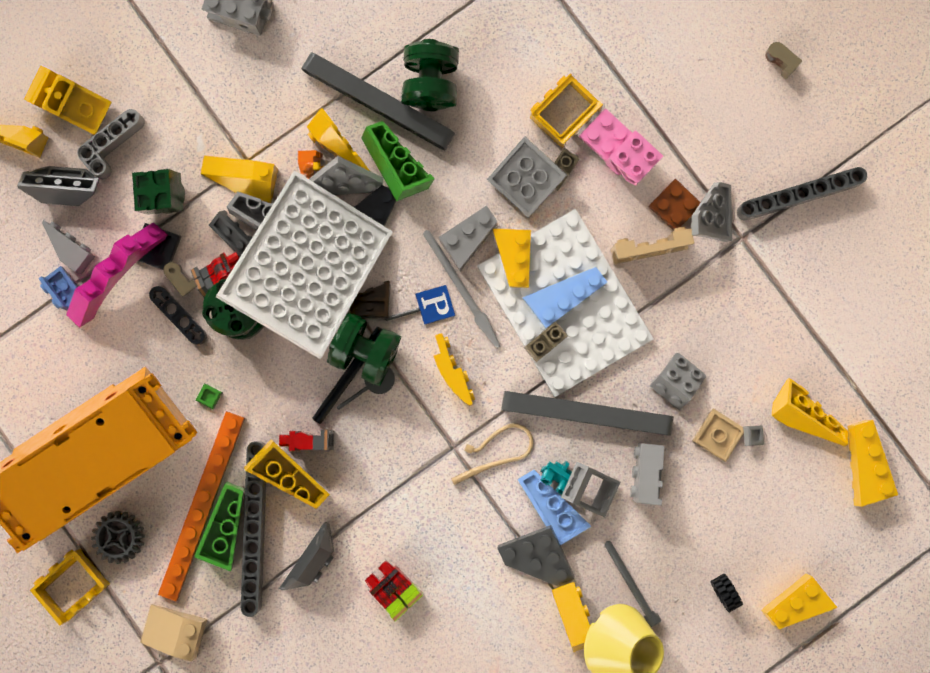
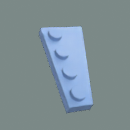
[523,267,607,329]
[517,470,591,545]

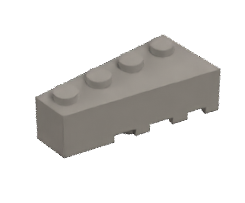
[227,191,274,231]

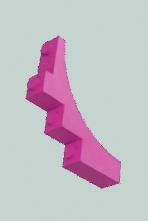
[66,222,167,328]

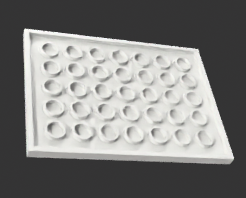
[216,171,392,359]
[477,209,653,397]

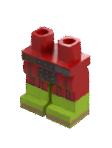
[365,560,423,621]

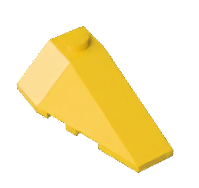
[772,378,848,446]

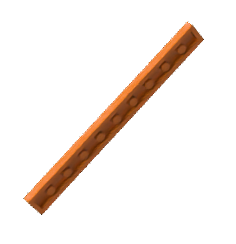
[158,411,245,601]

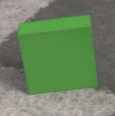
[196,383,223,409]

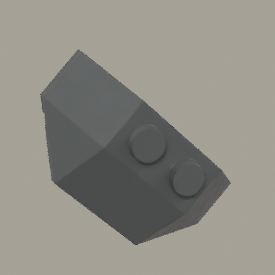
[17,166,99,206]
[279,522,334,591]

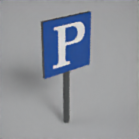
[385,285,455,325]

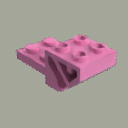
[579,108,663,186]

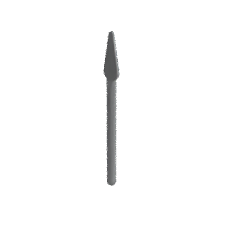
[423,230,500,348]

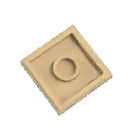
[692,408,744,462]

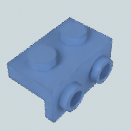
[38,266,78,310]

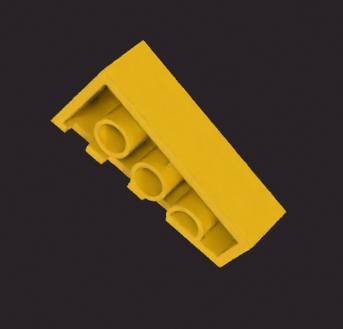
[847,420,898,507]
[244,439,330,509]

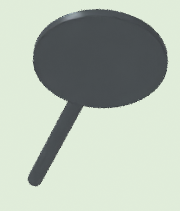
[337,368,395,410]

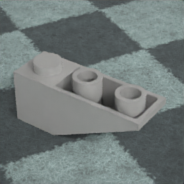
[42,220,95,275]

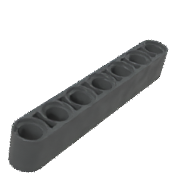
[737,167,867,221]

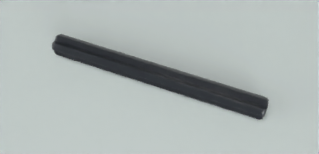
[312,327,383,424]

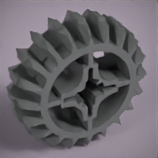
[91,511,145,564]

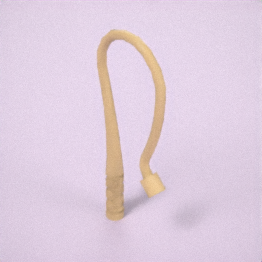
[451,424,533,485]

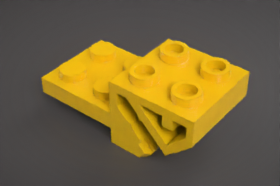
[24,66,112,135]

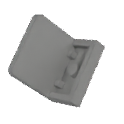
[650,353,706,410]

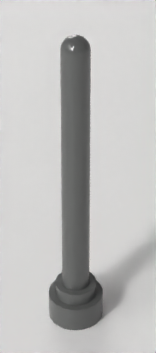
[605,541,661,627]

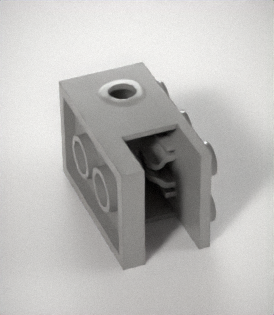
[201,0,272,36]

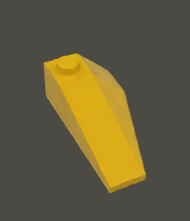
[307,108,370,171]
[0,125,49,158]
[200,156,278,203]

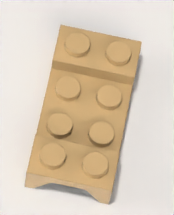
[611,227,695,264]

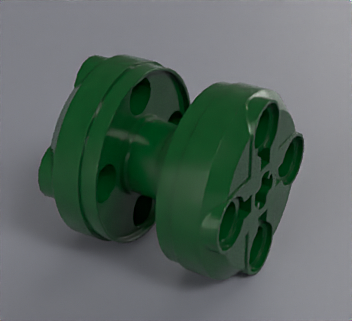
[401,39,459,112]
[202,279,264,340]
[327,312,402,387]

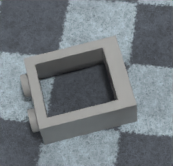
[561,462,621,518]

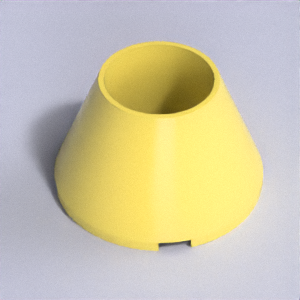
[584,604,664,673]

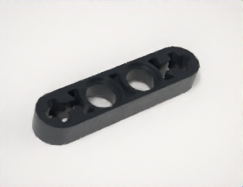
[149,286,207,345]

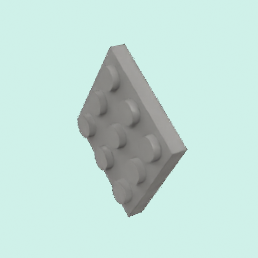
[487,136,567,218]

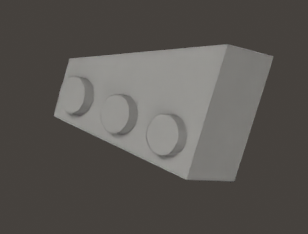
[439,206,497,272]
[630,443,664,506]

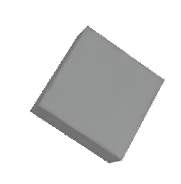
[743,425,764,446]

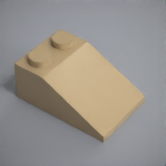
[140,604,207,662]

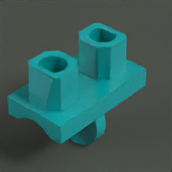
[540,461,572,495]

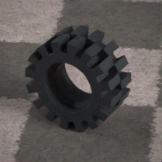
[710,573,743,613]

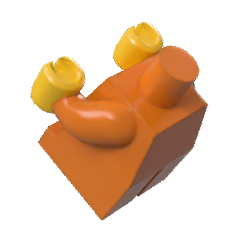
[298,150,324,179]

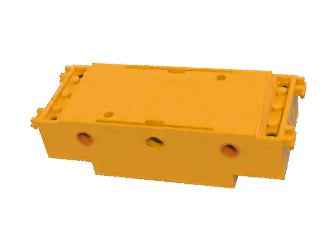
[0,366,198,554]

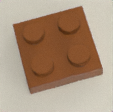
[648,178,701,231]

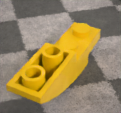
[433,333,475,406]

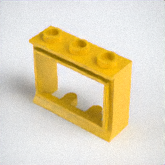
[530,73,603,148]
[30,549,110,626]

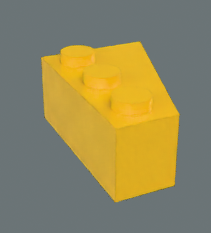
[761,574,838,629]

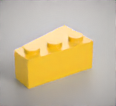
[552,582,591,652]

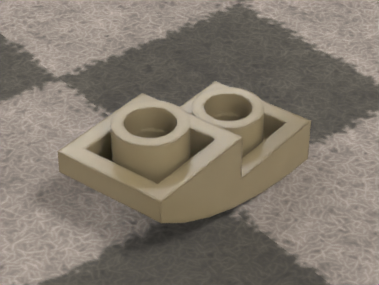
[554,148,580,191]
[524,321,568,362]

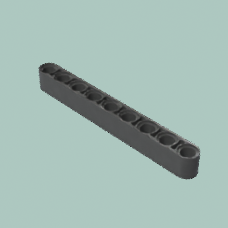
[301,52,455,150]
[501,391,674,436]
[241,441,266,617]

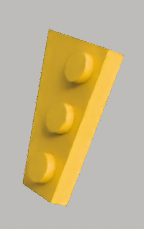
[492,229,531,288]

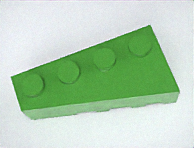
[361,121,435,201]
[194,482,245,571]

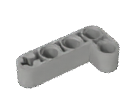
[77,109,145,179]

